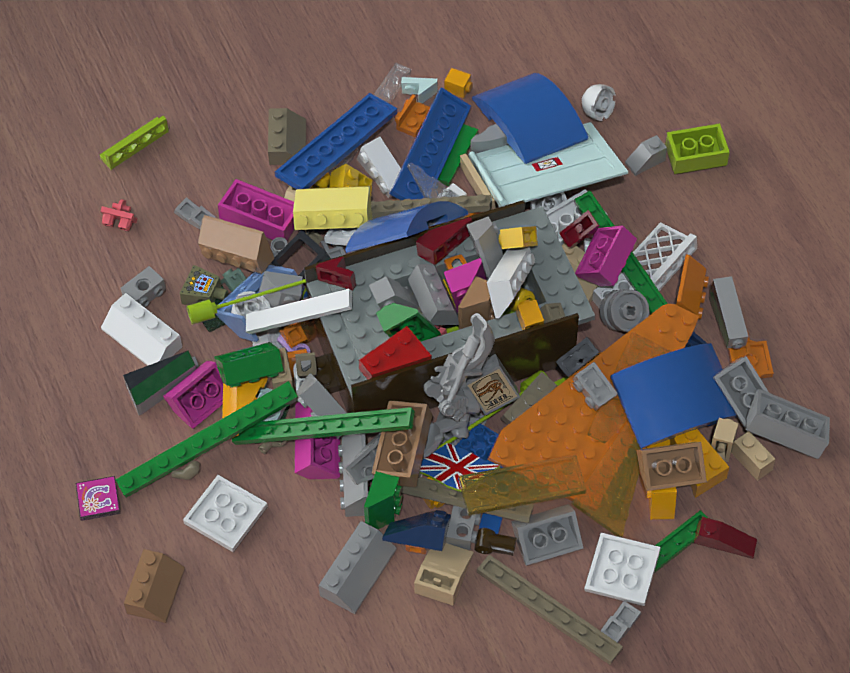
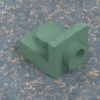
[220,268,247,292]

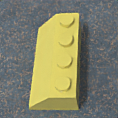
[293,186,372,230]

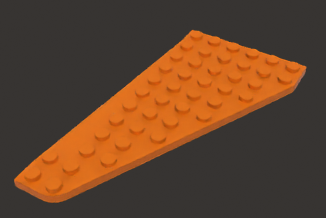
[487,304,699,512]

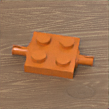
[727,331,774,379]

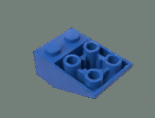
[455,423,516,488]

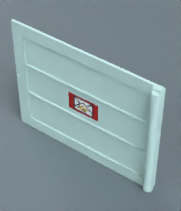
[468,122,628,207]

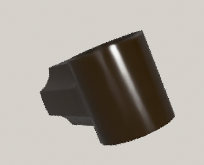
[474,528,517,556]

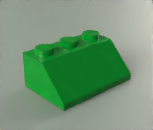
[376,303,441,342]
[214,342,284,387]
[364,471,403,530]

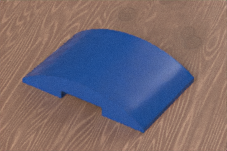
[472,73,588,164]
[345,201,468,253]
[610,343,738,449]

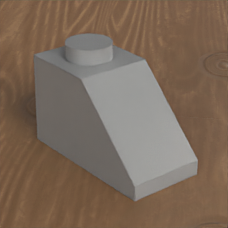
[625,135,667,176]

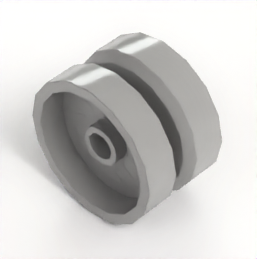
[600,289,649,332]

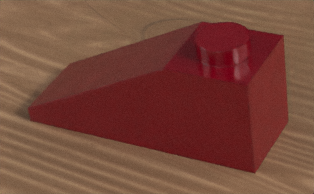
[416,217,473,265]
[694,517,757,559]

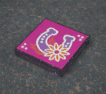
[75,476,121,521]

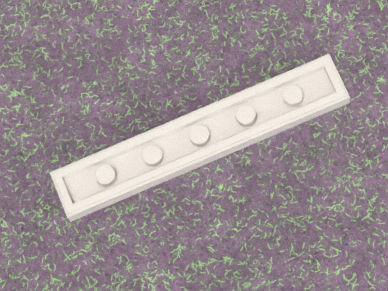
[246,289,352,334]

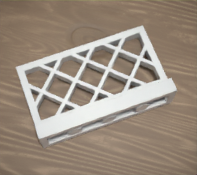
[620,222,697,291]

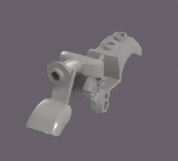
[423,313,495,459]

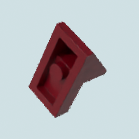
[559,210,600,249]
[316,256,356,290]

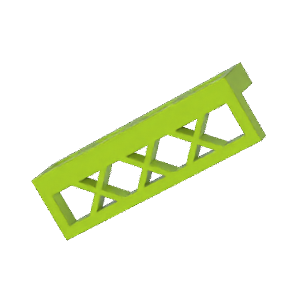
[100,116,169,170]

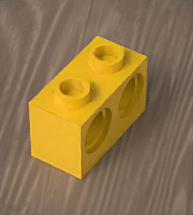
[499,226,538,249]

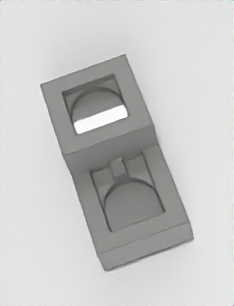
[174,197,215,230]
[601,601,642,643]

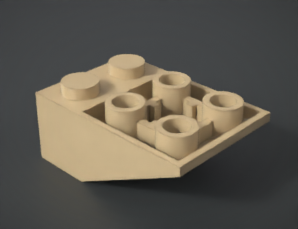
[414,543,474,605]

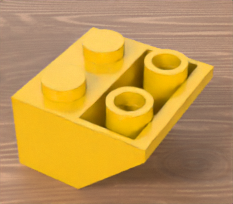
[329,163,373,197]

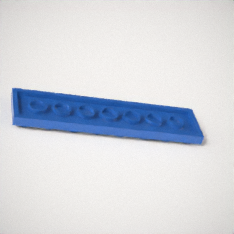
[389,87,471,200]
[275,93,397,189]

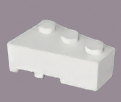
[357,137,401,198]

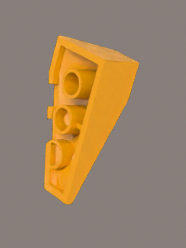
[222,376,268,437]

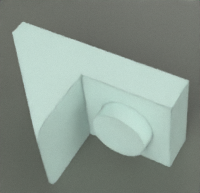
[401,77,438,103]

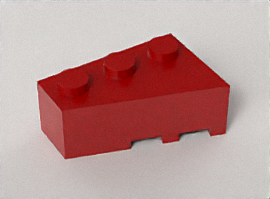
[359,326,432,379]

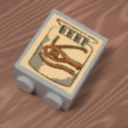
[466,354,520,415]

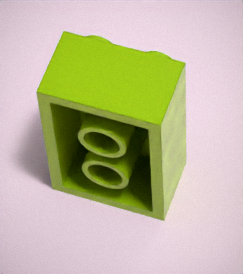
[665,123,730,174]

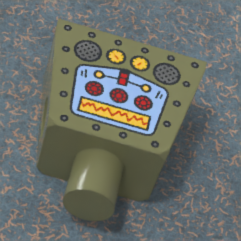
[180,265,228,305]

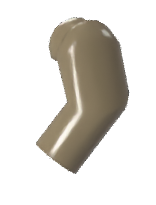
[258,440,288,454]
[172,460,200,480]

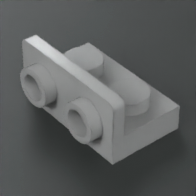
[573,362,618,411]

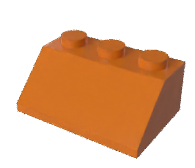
[676,254,709,324]

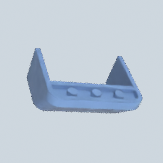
[216,265,306,342]

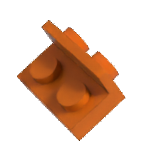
[395,94,430,138]

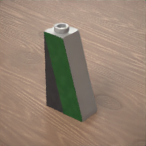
[709,276,748,349]
[123,351,199,415]

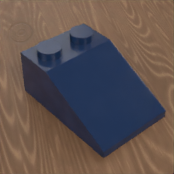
[382,510,451,551]

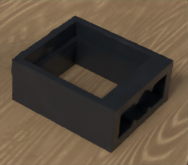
[271,230,331,286]
[556,337,602,377]

